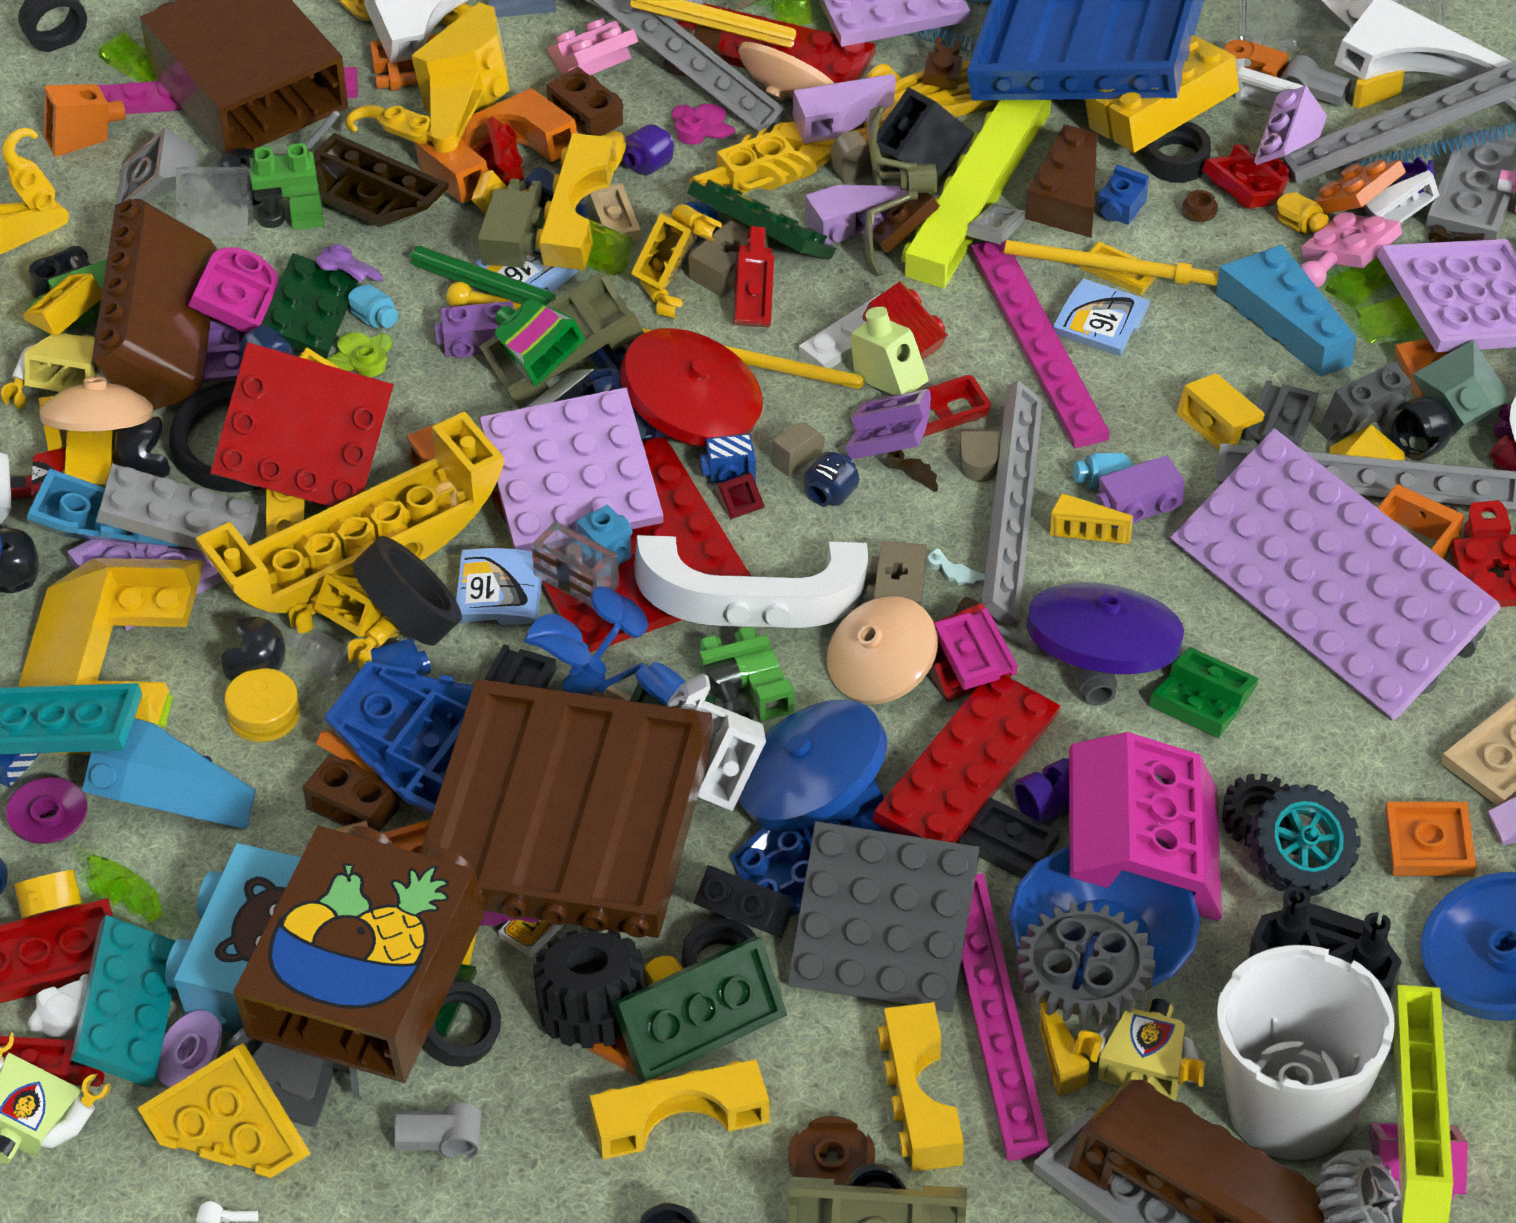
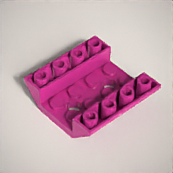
[1069,732,1222,921]

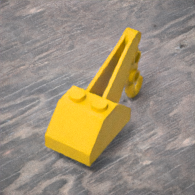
[345,2,510,153]
[0,127,69,255]

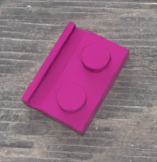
[934,608,1017,690]

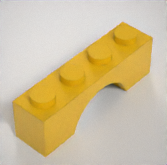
[536,133,617,270]
[877,1002,964,1172]
[590,1059,770,1159]

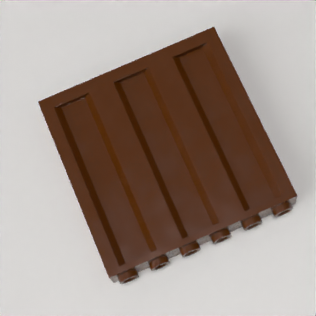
[420,679,714,938]

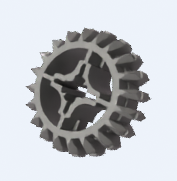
[1316,1149,1402,1223]

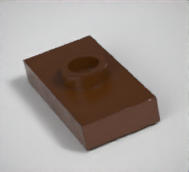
[873,193,940,253]

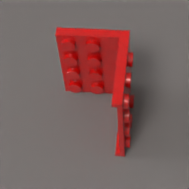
[210,342,394,507]

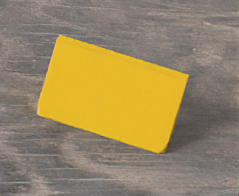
[22,273,102,335]

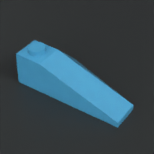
[27,468,183,547]
[82,718,256,829]

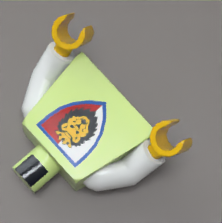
[0,1031,111,1164]

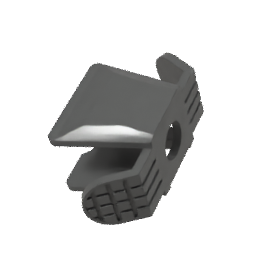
[227,1027,360,1127]

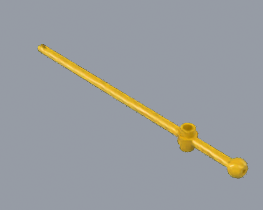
[446,281,864,389]

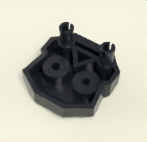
[1248,886,1402,1000]

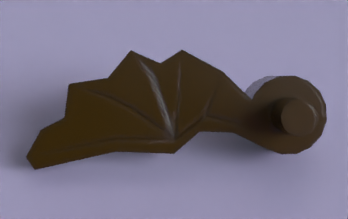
[1428,225,1485,243]
[886,450,938,492]

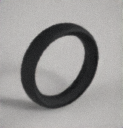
[169,379,260,493]

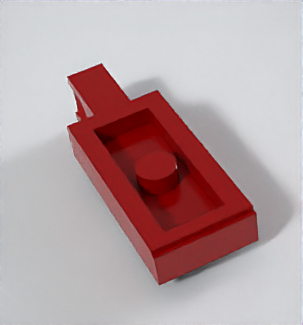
[733,226,775,327]

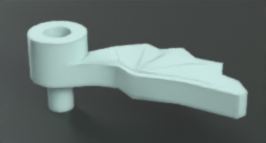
[927,549,985,586]

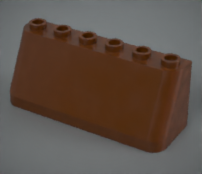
[92,199,218,410]
[1068,1079,1325,1223]

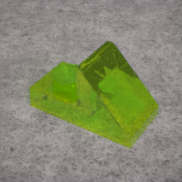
[770,0,813,26]

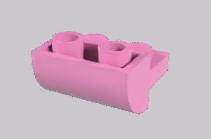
[547,18,638,75]

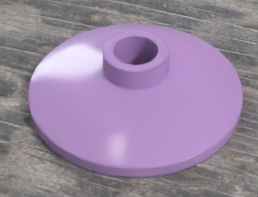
[157,1010,222,1088]

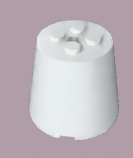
[1217,945,1395,1160]

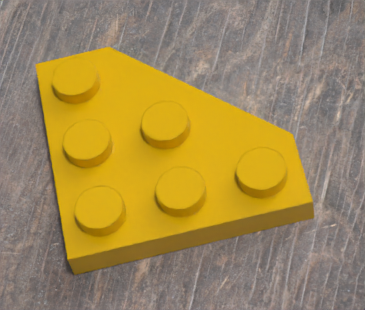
[137,1043,311,1178]

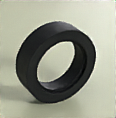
[353,536,462,646]

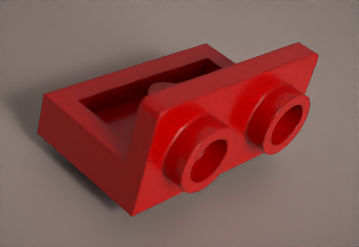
[474,116,524,187]

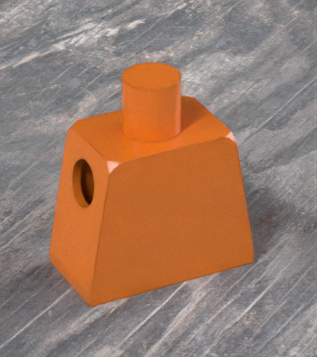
[43,84,126,157]

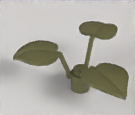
[863,106,937,276]

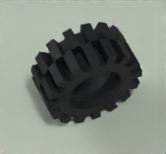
[1222,773,1293,847]

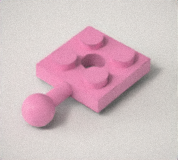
[1300,212,1402,288]

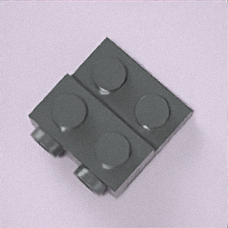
[1318,361,1412,440]

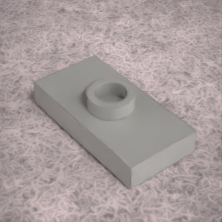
[967,203,1026,245]

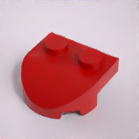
[1202,144,1290,209]

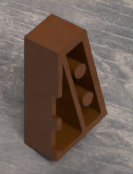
[1025,124,1097,238]

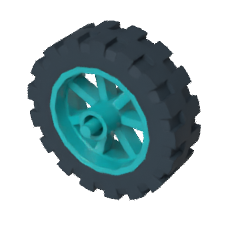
[1247,784,1361,897]

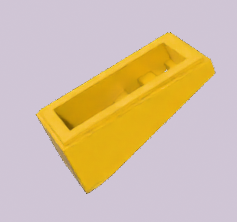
[1050,493,1133,544]
[1039,1002,1090,1097]

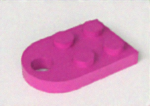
[188,247,279,333]

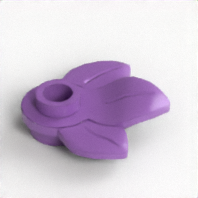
[315,244,383,282]

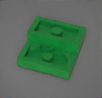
[1149,647,1259,738]

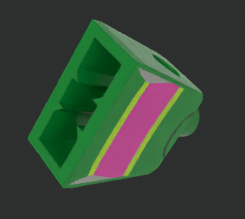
[494,299,585,387]

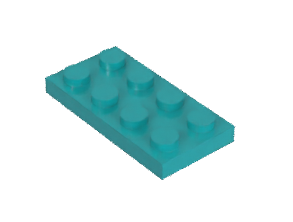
[0,683,142,755]
[71,915,176,1087]

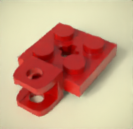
[1451,500,1516,607]

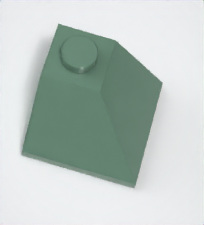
[1412,340,1513,437]

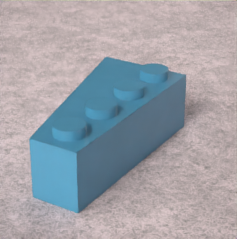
[1216,245,1356,377]

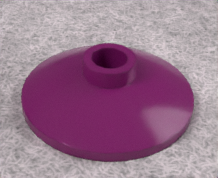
[6,777,88,844]

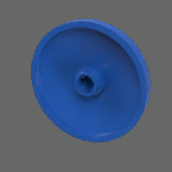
[739,699,887,831]
[1421,872,1516,1021]

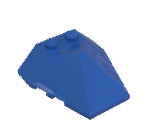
[324,661,474,815]

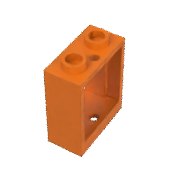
[1378,484,1464,560]

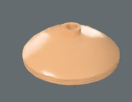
[738,42,834,101]
[40,377,153,431]
[827,596,938,705]

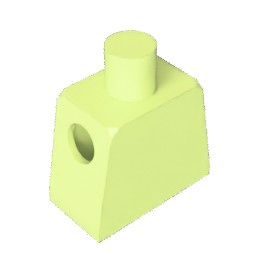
[850,307,929,396]

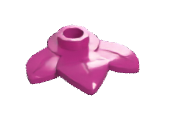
[671,104,736,145]

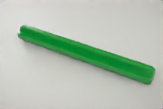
[409,246,556,305]

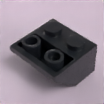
[876,87,974,188]

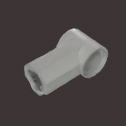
[1280,55,1352,106]
[395,1102,482,1158]

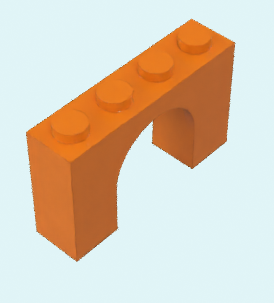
[414,88,577,204]

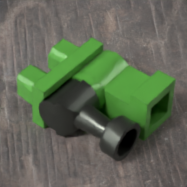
[249,143,324,230]
[700,627,794,722]

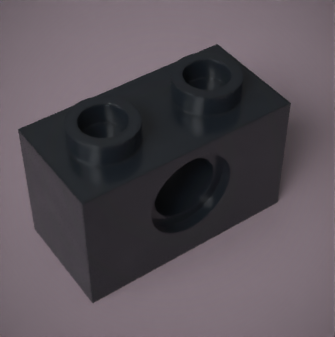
[693,865,797,938]

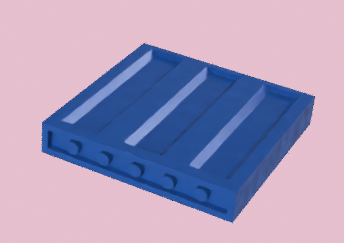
[967,0,1204,100]

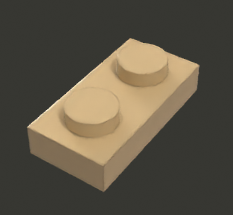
[589,183,641,247]

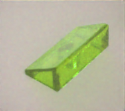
[582,216,634,276]
[1355,296,1421,344]

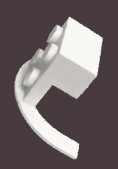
[666,673,766,811]

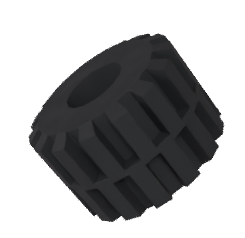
[533,929,646,1048]

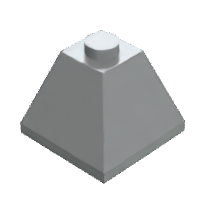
[117,127,199,204]

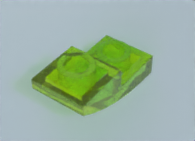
[99,31,158,82]
[1325,256,1391,307]
[86,854,163,924]

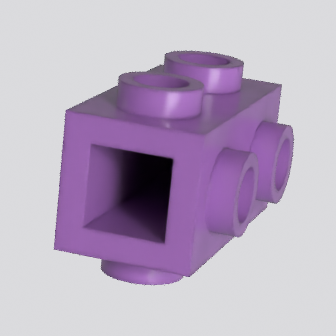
[435,301,514,358]
[1095,455,1185,529]

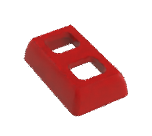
[923,375,991,437]

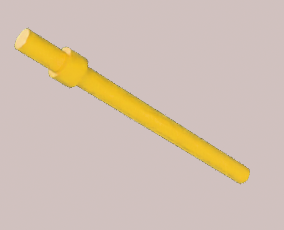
[1004,240,1219,286]

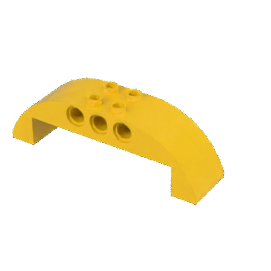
[196,411,504,613]

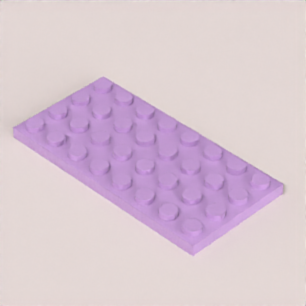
[1170,428,1501,721]

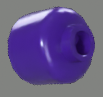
[623,124,674,176]

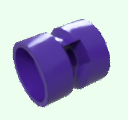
[1013,758,1069,824]

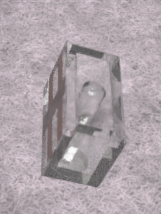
[531,521,619,607]

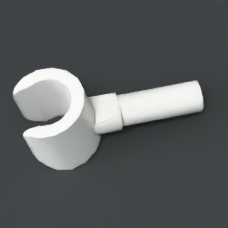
[196,1201,258,1223]

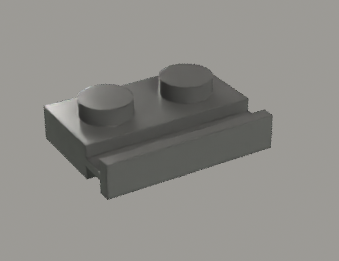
[1245,380,1319,447]

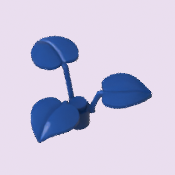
[524,586,686,706]

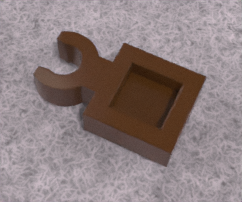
[923,37,962,89]

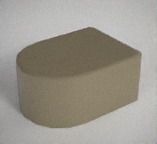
[830,131,873,184]
[772,422,825,477]
[960,431,999,482]

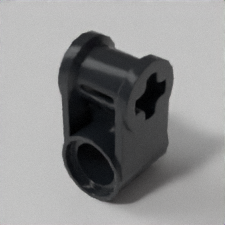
[29,246,91,299]

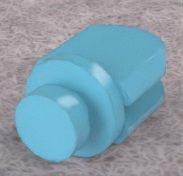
[348,284,398,328]
[1073,453,1132,490]

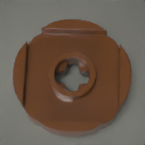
[789,1116,875,1185]

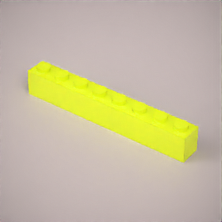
[901,100,1051,289]
[1393,985,1453,1223]

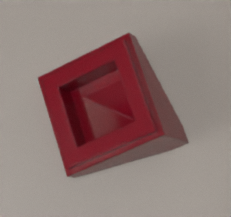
[713,473,765,520]

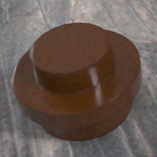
[1182,190,1218,222]

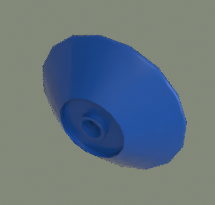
[1009,846,1201,991]

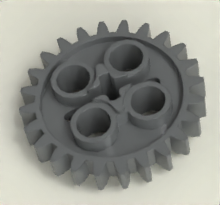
[1017,902,1155,1025]

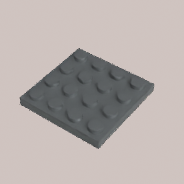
[787,821,980,1013]

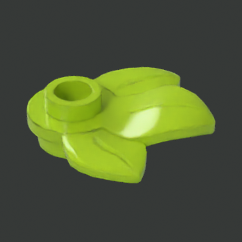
[326,332,393,377]

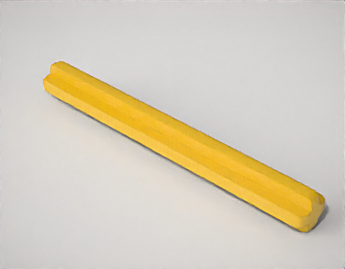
[630,0,796,48]

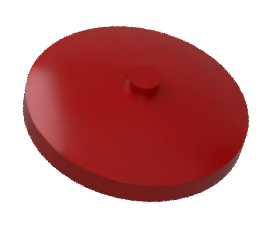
[620,328,763,447]

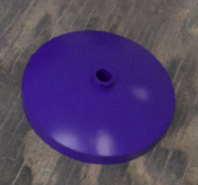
[1027,582,1184,674]

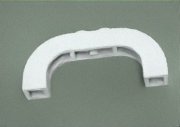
[634,535,868,628]

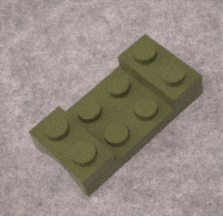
[479,270,644,409]
[788,1176,967,1223]

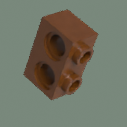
[546,66,624,136]
[303,754,400,832]

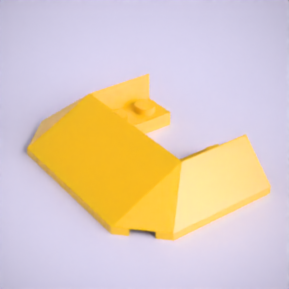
[18,558,204,755]

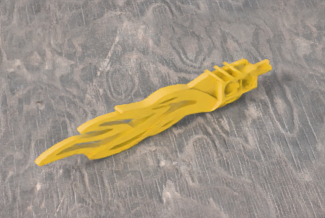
[689,61,997,194]

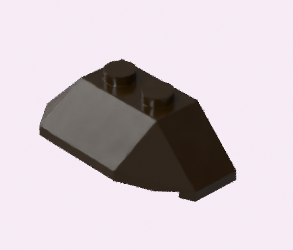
[313,133,449,227]

